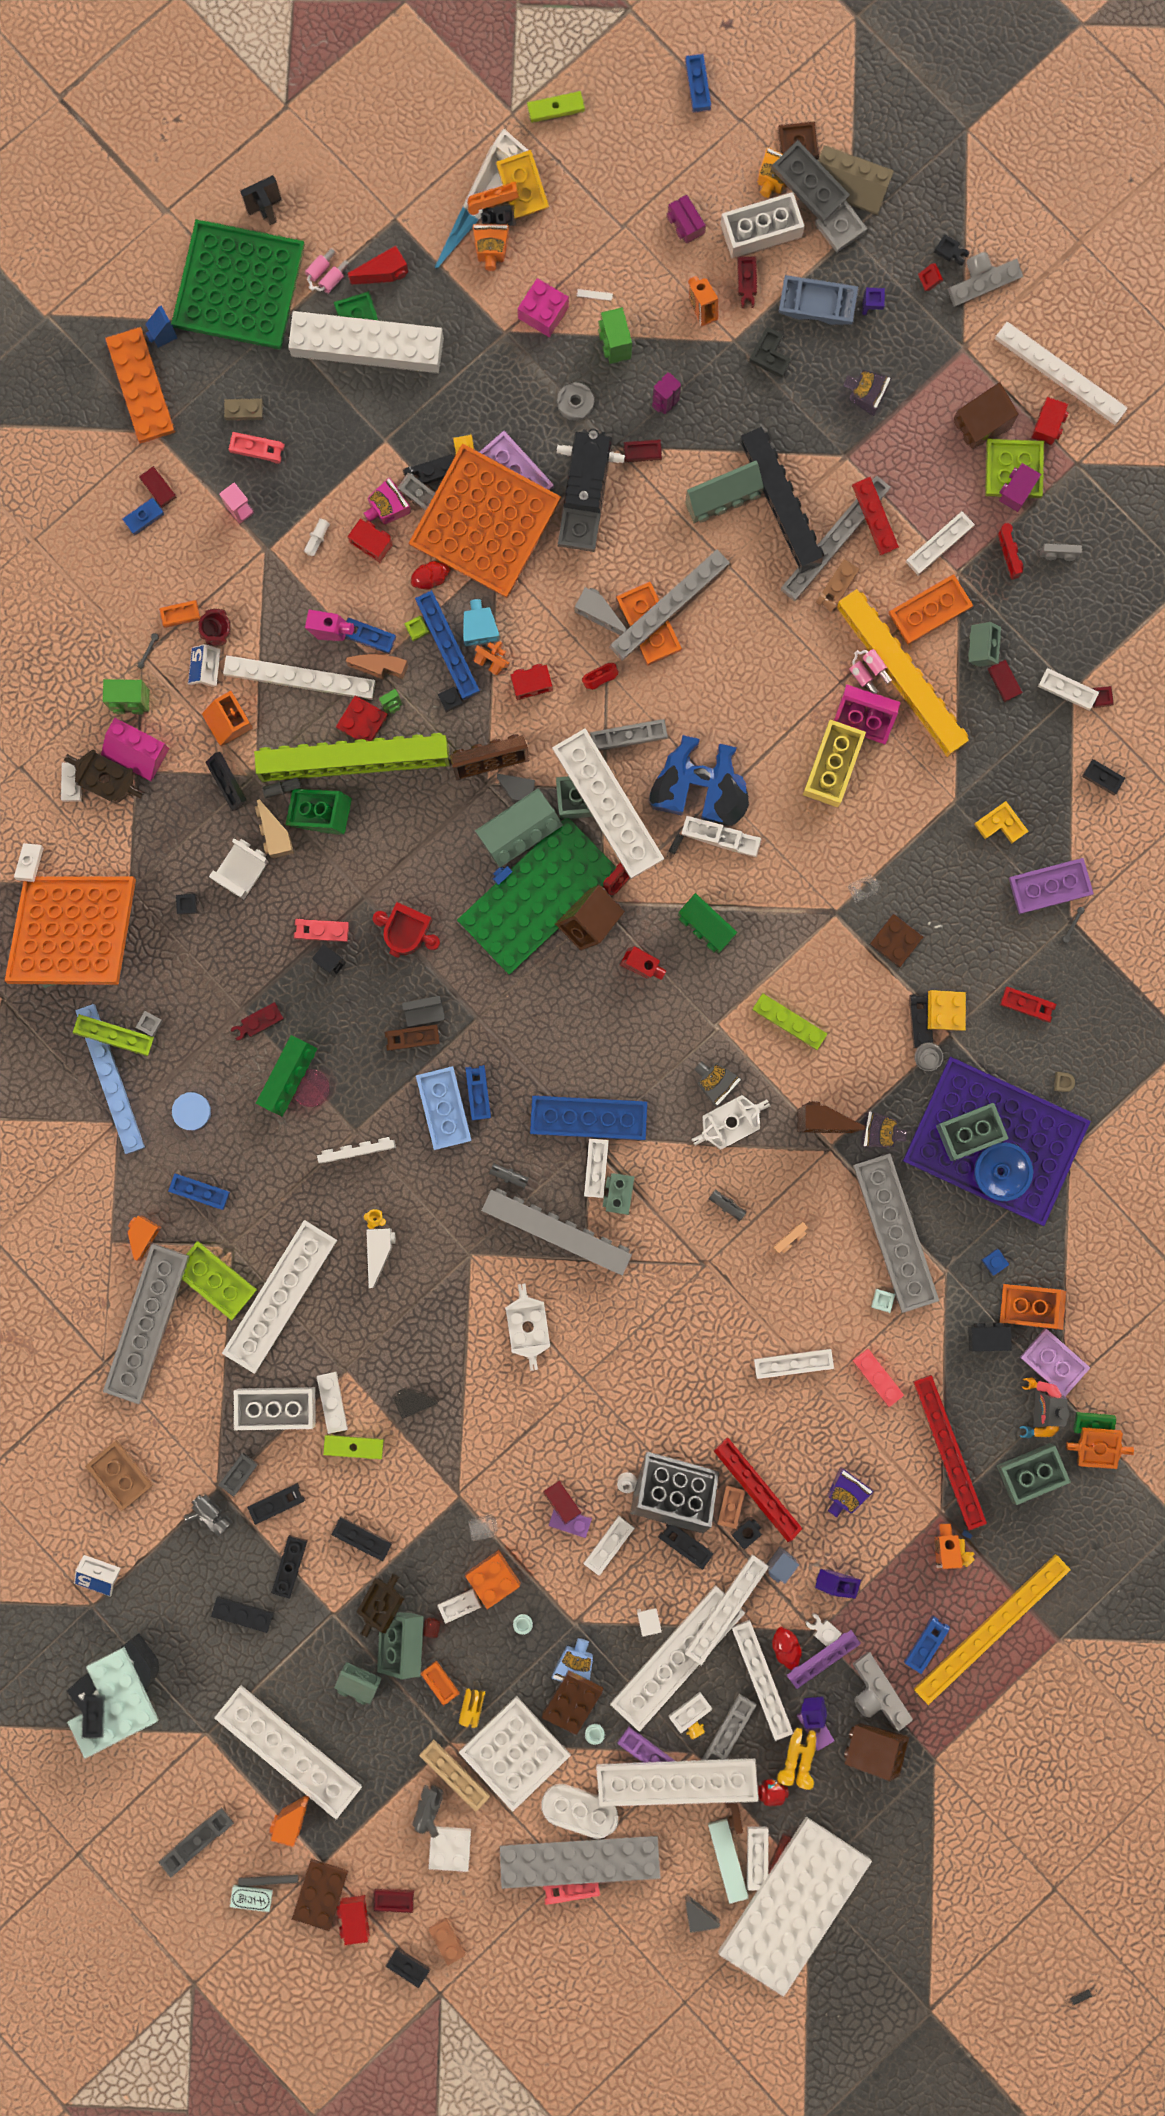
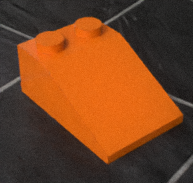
[1000,1284,1066,1330]

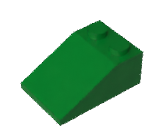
[285,789,352,835]

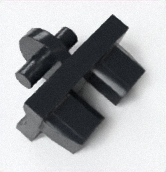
[481,205,516,226]

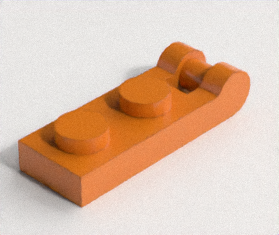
[467,182,519,215]

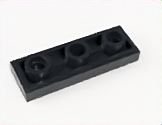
[271,1535,308,1599]

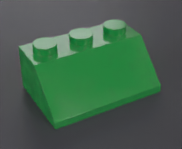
[678,893,738,954]

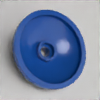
[974,1143,1033,1201]

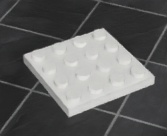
[459,1696,570,1812]

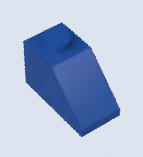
[145,305,177,348]

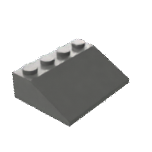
[630,1451,719,1533]

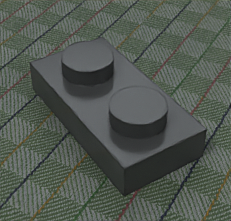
[219,1453,258,1497]

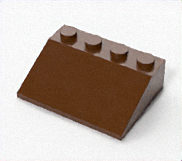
[450,734,529,781]
[797,1101,865,1134]

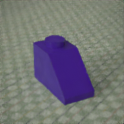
[815,1569,861,1599]

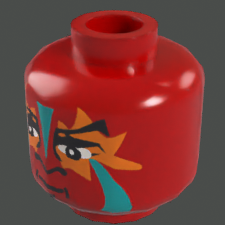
[758,1779,789,1806]

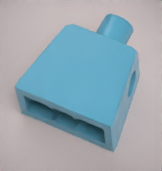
[463,599,500,647]

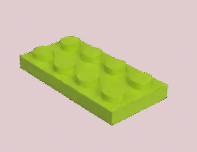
[182,1241,257,1320]

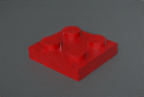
[336,696,388,742]

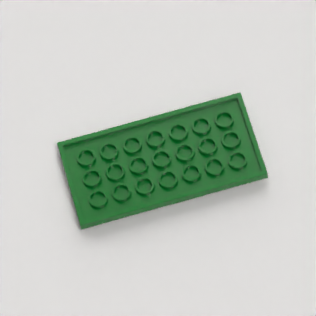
[457,818,616,976]

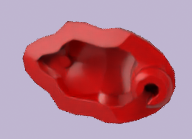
[411,560,450,590]
[772,1627,802,1670]

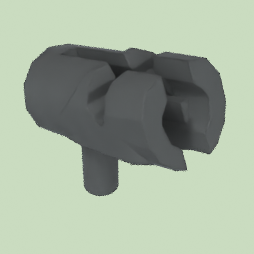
[184,1495,233,1536]
[412,1785,443,1838]

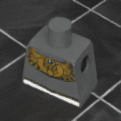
[694,1061,742,1107]

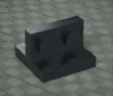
[240,175,282,225]

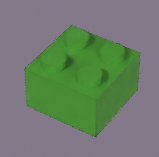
[598,307,632,364]
[103,679,150,715]

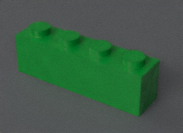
[256,1035,318,1117]

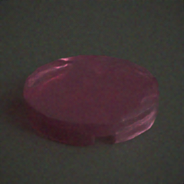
[293,1069,330,1107]

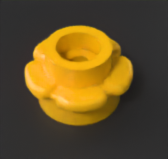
[686,1722,705,1739]

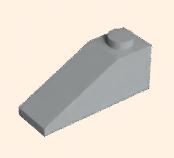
[575,587,627,636]

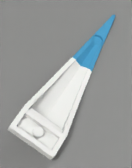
[435,129,528,268]

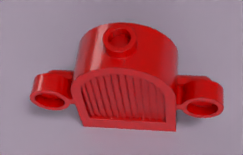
[373,902,440,958]

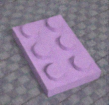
[1020,1328,1090,1397]

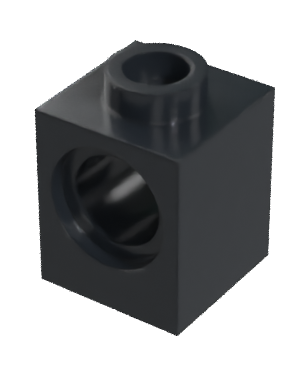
[730,1517,762,1550]

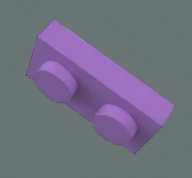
[549,1510,592,1538]

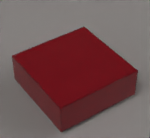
[1092,686,1114,708]

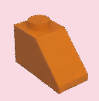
[128,1216,162,1261]

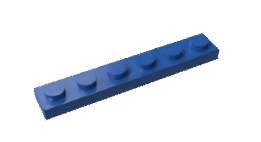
[415,590,480,700]

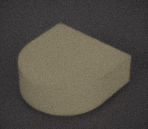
[1054,1072,1075,1092]

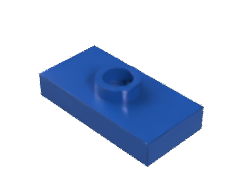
[122,497,165,536]

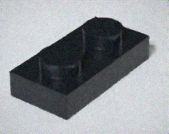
[1081,759,1125,795]
[82,1695,105,1738]
[385,1947,430,1988]

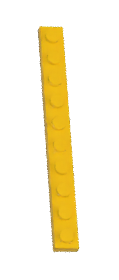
[914,1554,1070,1705]

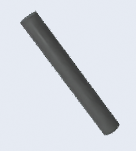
[238,1875,299,1886]

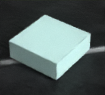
[871,1289,895,1313]

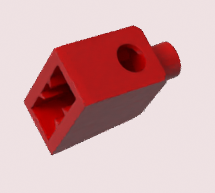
[619,946,666,980]

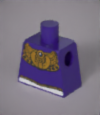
[827,1467,874,1517]

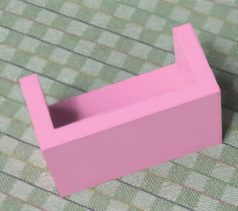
[219,482,254,524]

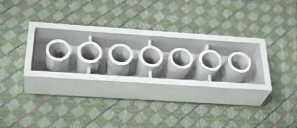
[288,311,443,373]

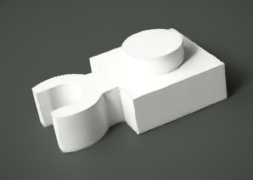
[805,1613,842,1647]

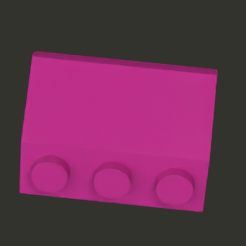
[834,684,900,745]
[101,718,169,781]

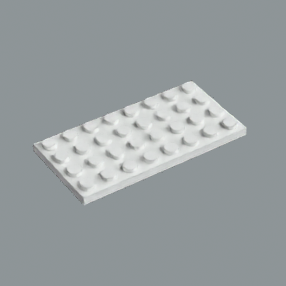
[718,1817,872,1997]

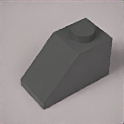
[497,773,535,803]

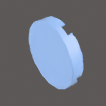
[172,1092,211,1130]

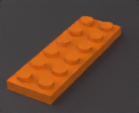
[105,327,175,444]

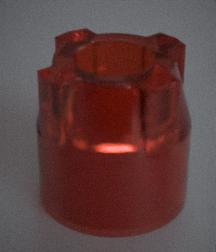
[423,1618,441,1638]

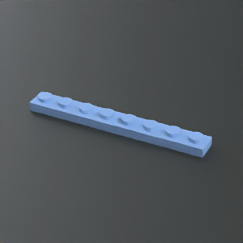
[75,1004,145,1154]

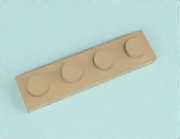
[419,1739,490,1812]

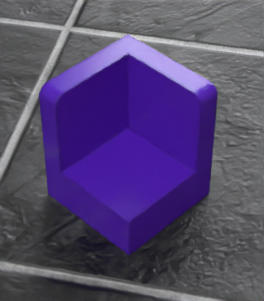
[862,288,885,315]
[801,1697,827,1729]

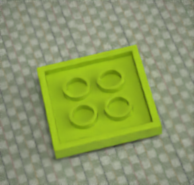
[985,439,1044,498]

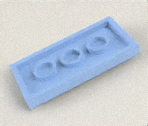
[416,1066,472,1150]

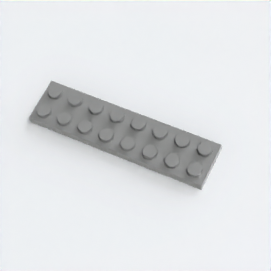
[853,1153,939,1313]
[103,1244,190,1404]
[500,1836,660,1889]

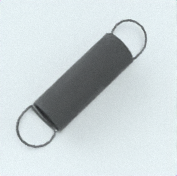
[667,830,684,859]
[1066,1988,1097,2007]

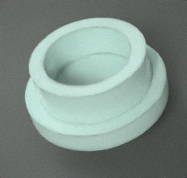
[513,1614,533,1635]
[585,1724,605,1745]

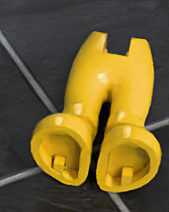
[777,1728,816,1790]

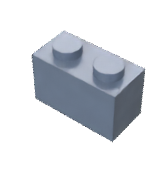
[767,1546,799,1584]

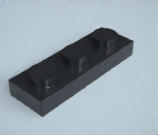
[205,752,247,811]
[331,1516,392,1562]
[211,1596,274,1633]

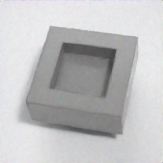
[135,1011,163,1037]

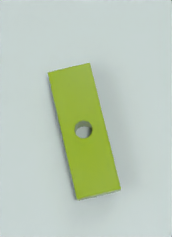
[527,91,585,123]
[323,1435,384,1459]

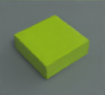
[404,615,430,642]

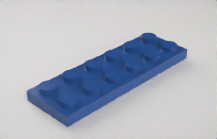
[530,1096,647,1140]

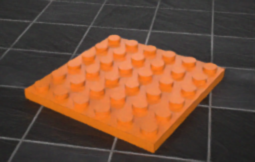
[408,443,562,598]
[5,876,136,985]

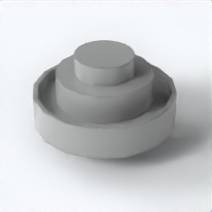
[914,1042,943,1071]

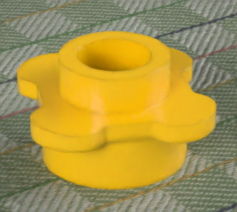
[364,1209,386,1229]

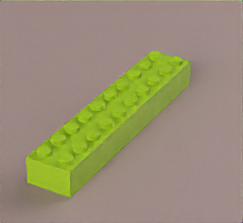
[254,733,450,782]

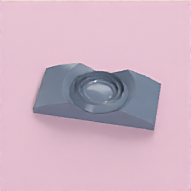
[779,275,858,325]

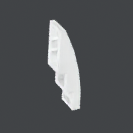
[681,816,762,857]

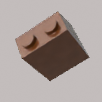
[954,382,1019,449]
[555,885,625,951]
[844,1723,910,1781]

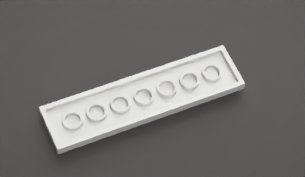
[552,729,664,879]
[222,1220,338,1374]
[610,1585,745,1732]
[215,1685,362,1819]
[597,1759,758,1806]

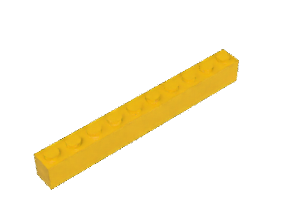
[836,589,969,757]

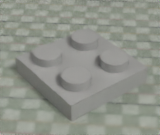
[815,201,867,253]

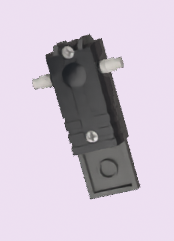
[557,429,625,552]

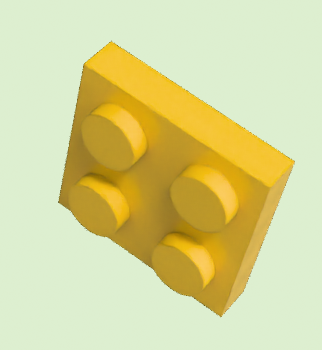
[928,990,966,1031]

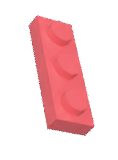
[852,1349,904,1407]

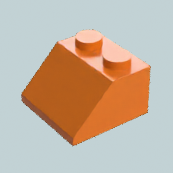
[269,1795,310,1847]

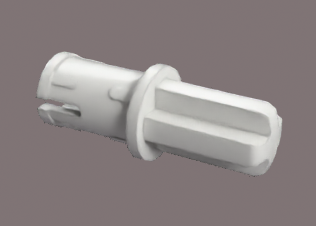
[304,518,330,556]

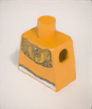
[757,147,787,198]

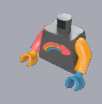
[1020,1377,1069,1438]

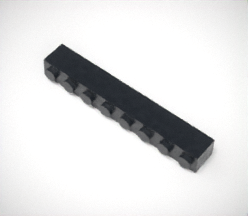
[741,427,824,573]

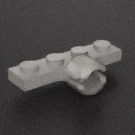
[948,252,1023,307]
[852,1652,913,1732]

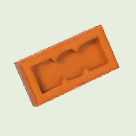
[159,600,200,628]
[421,1660,460,1706]

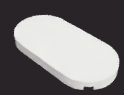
[541,1784,618,1839]

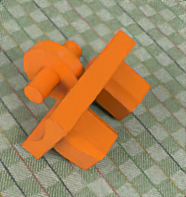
[474,641,510,675]

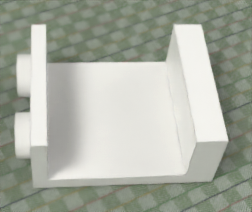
[209,839,269,900]

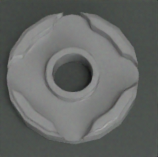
[557,382,594,421]

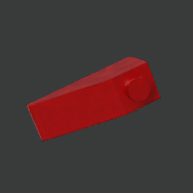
[348,246,409,285]

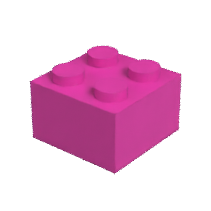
[517,278,569,337]

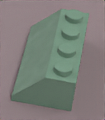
[685,461,764,523]
[475,788,563,868]

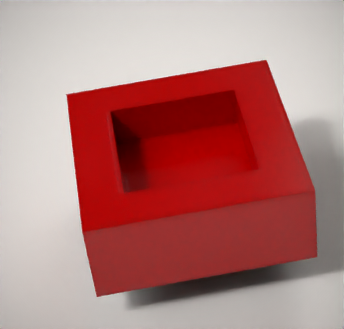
[918,263,943,291]

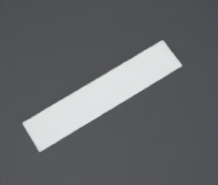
[577,289,613,301]

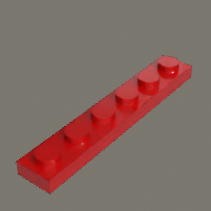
[713,1437,803,1542]

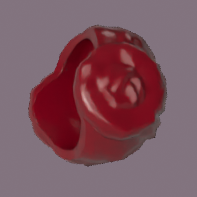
[198,608,231,646]

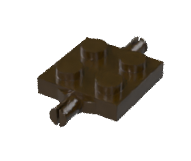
[356,1573,405,1638]

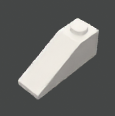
[367,1229,396,1288]

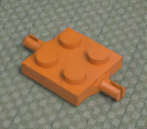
[1066,1427,1134,1469]

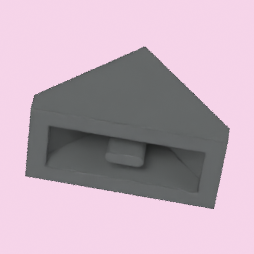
[685,1895,720,1933]

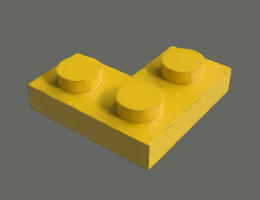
[974,801,1029,844]

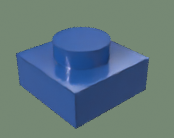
[492,866,513,885]
[981,1249,1009,1276]

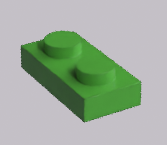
[379,689,402,714]

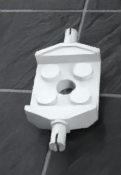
[692,1095,770,1150]
[505,1283,550,1371]

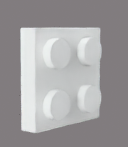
[429,1826,471,1872]

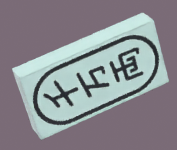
[230,1885,273,1912]

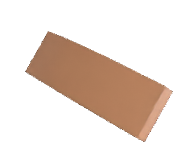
[346,654,408,680]

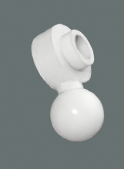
[617,1472,637,1493]

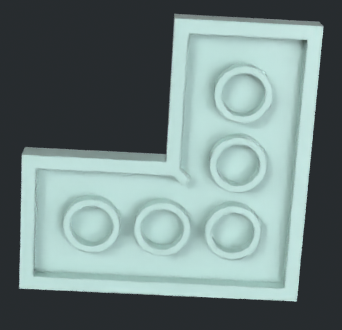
[68,1647,159,1759]

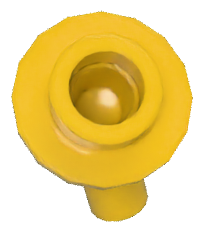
[959,1539,975,1567]

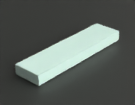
[708,1818,749,1904]

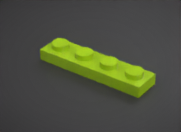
[752,993,827,1050]
[72,1014,154,1057]

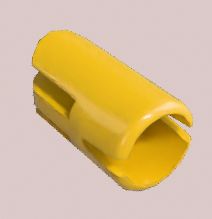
[459,1688,485,1728]

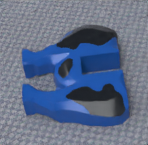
[649,735,749,826]

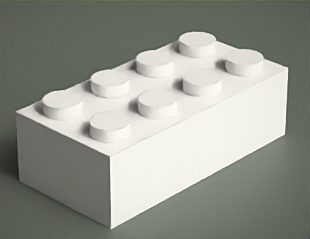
[720,192,804,258]
[234,1387,316,1430]

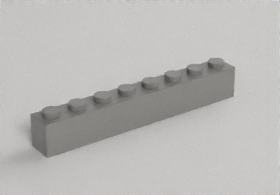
[481,1188,632,1276]

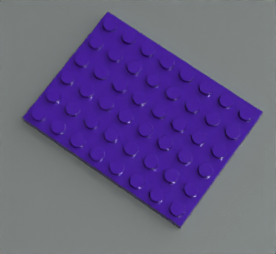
[902,1057,1091,1226]

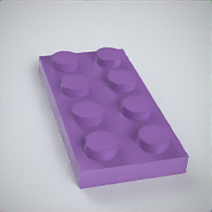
[1009,858,1094,914]

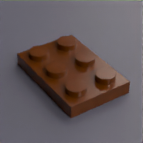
[541,1670,603,1735]
[292,1859,349,1931]

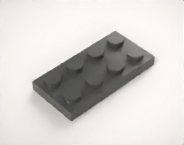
[771,140,850,223]

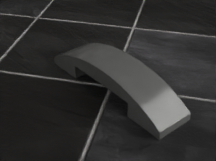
[158,1807,234,1878]

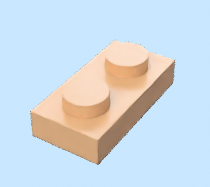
[772,1222,808,1254]

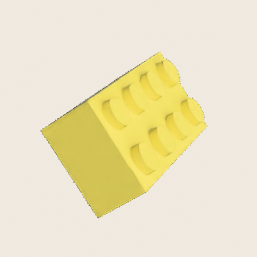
[802,720,866,808]

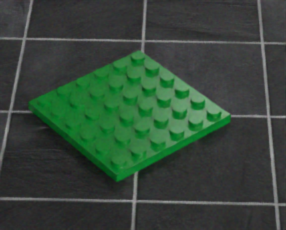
[171,219,305,350]

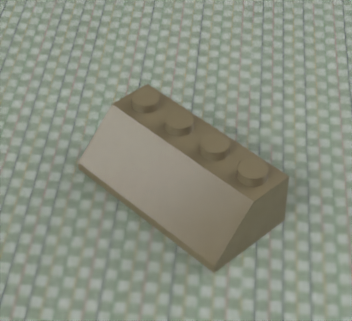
[818,145,894,215]

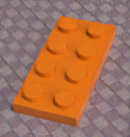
[888,574,973,645]
[616,582,682,666]

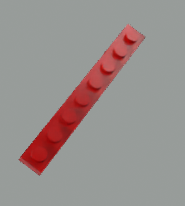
[913,1375,987,1530]

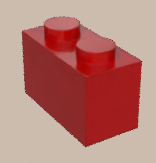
[1031,397,1069,445]
[347,518,393,563]
[510,664,553,701]
[337,1895,370,1946]

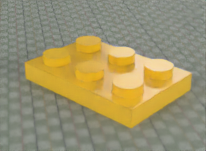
[496,150,549,219]

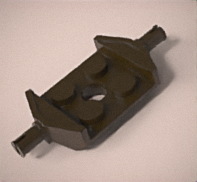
[64,749,145,804]

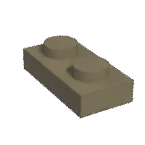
[225,399,263,420]

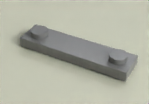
[590,719,668,751]
[701,1694,756,1760]

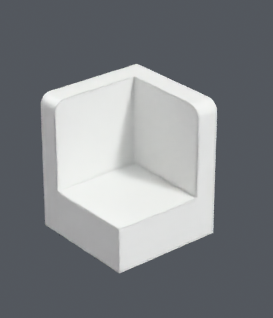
[637,1608,661,1636]

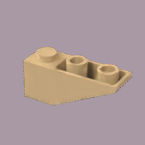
[255,799,294,858]

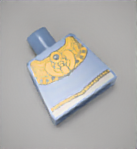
[552,1638,593,1681]

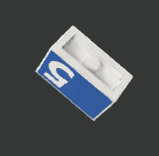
[188,644,220,687]
[74,1555,120,1597]

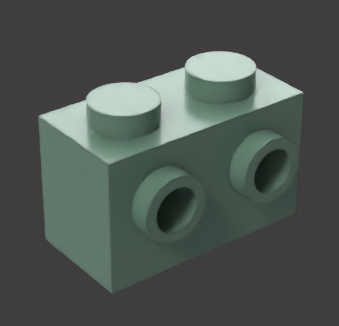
[968,622,1001,667]
[602,1173,634,1215]

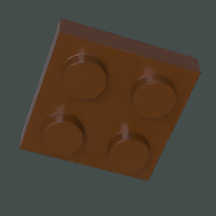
[869,914,923,968]

